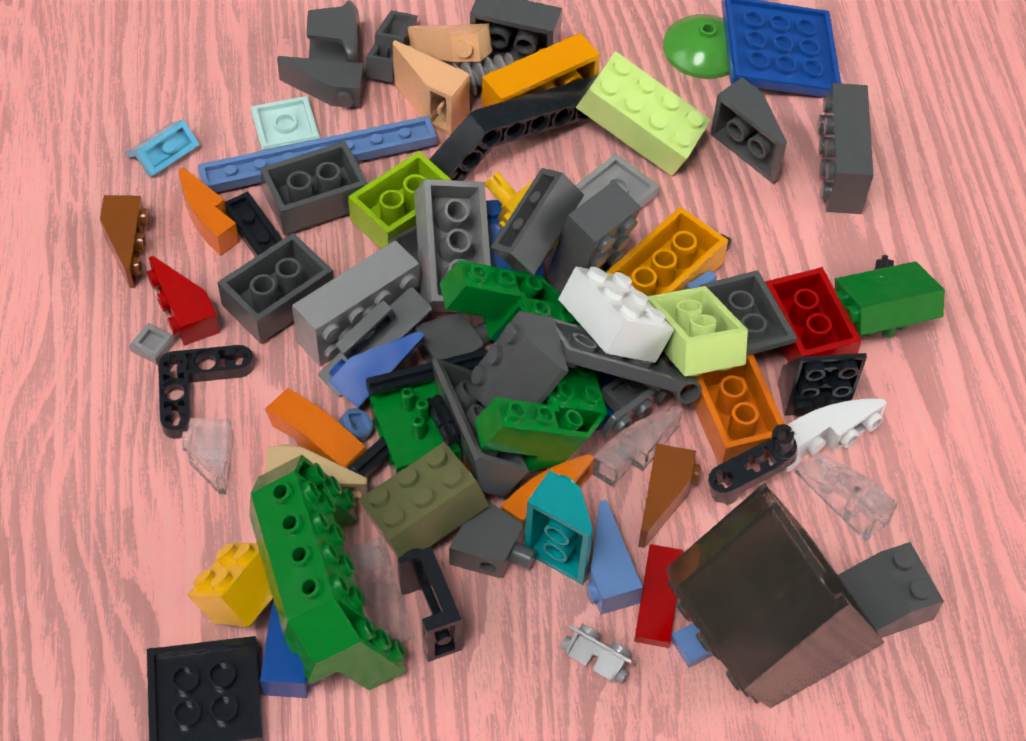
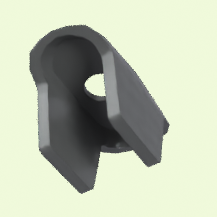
[306,0,360,63]

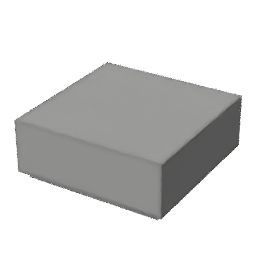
[129,323,176,365]

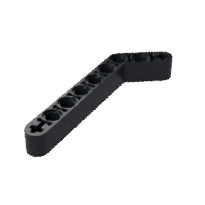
[429,75,598,181]

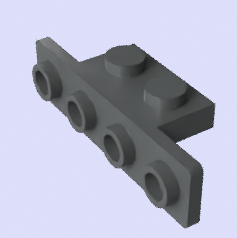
[318,287,432,397]
[600,368,682,437]

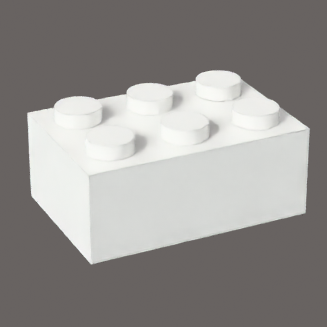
[558,266,674,363]

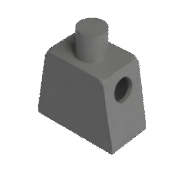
[414,313,490,363]
[449,500,537,578]

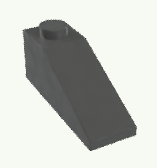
[277,56,365,109]

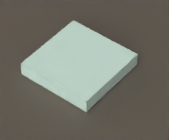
[250,96,320,151]

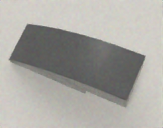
[365,10,418,83]

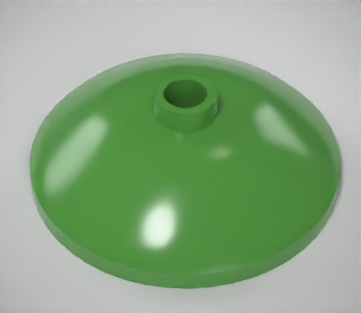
[663,14,730,79]

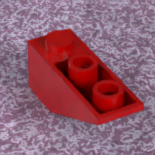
[146,256,220,346]

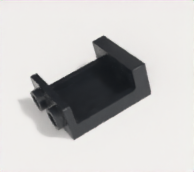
[397,546,462,662]

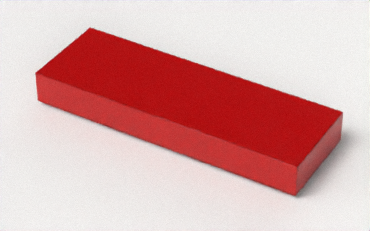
[634,544,684,648]

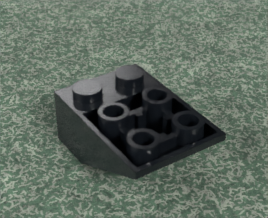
[778,353,867,417]

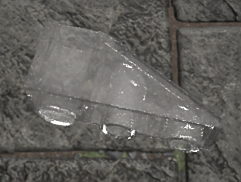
[346,536,415,643]

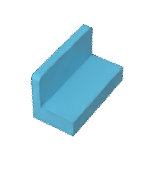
[126,119,200,177]

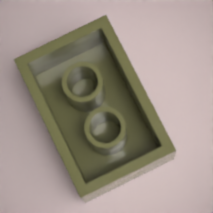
[359,442,489,557]

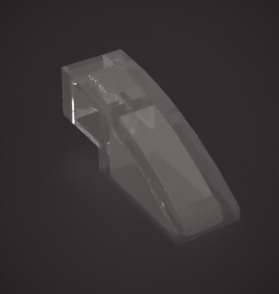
[592,406,683,488]

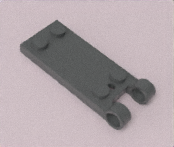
[555,319,702,404]

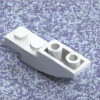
[768,399,887,477]

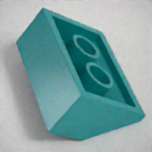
[524,470,593,585]

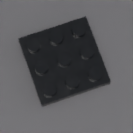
[147,636,264,741]

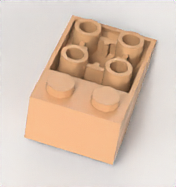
[392,40,470,136]

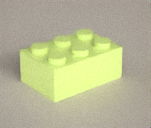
[647,286,748,376]

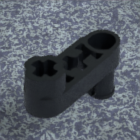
[708,424,798,505]

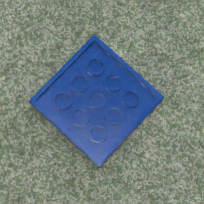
[721,0,841,97]

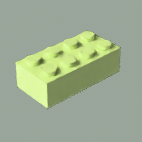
[576,51,711,176]

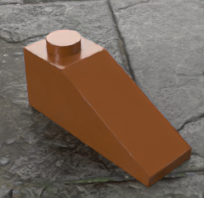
[638,443,700,548]

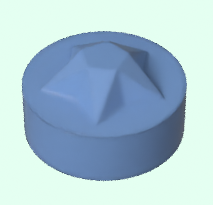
[339,408,373,442]

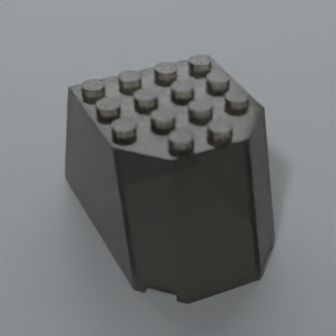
[666,483,885,708]

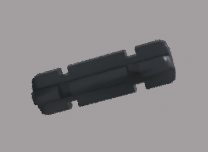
[427,394,461,446]

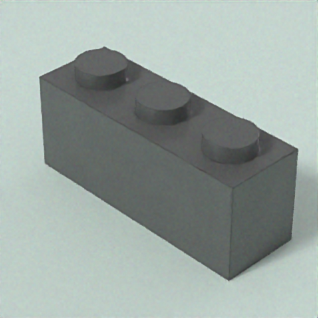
[490,168,584,275]

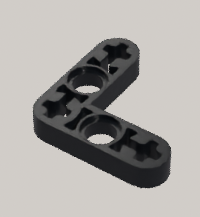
[158,345,255,439]

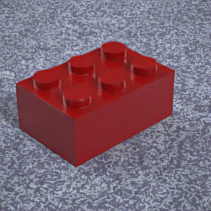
[765,267,862,363]

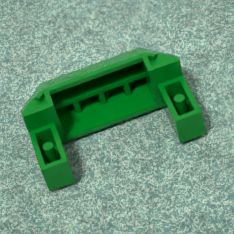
[439,260,608,472]
[249,455,407,690]

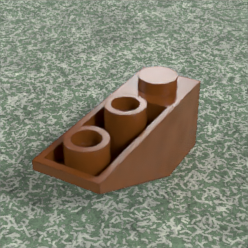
[100,195,149,288]

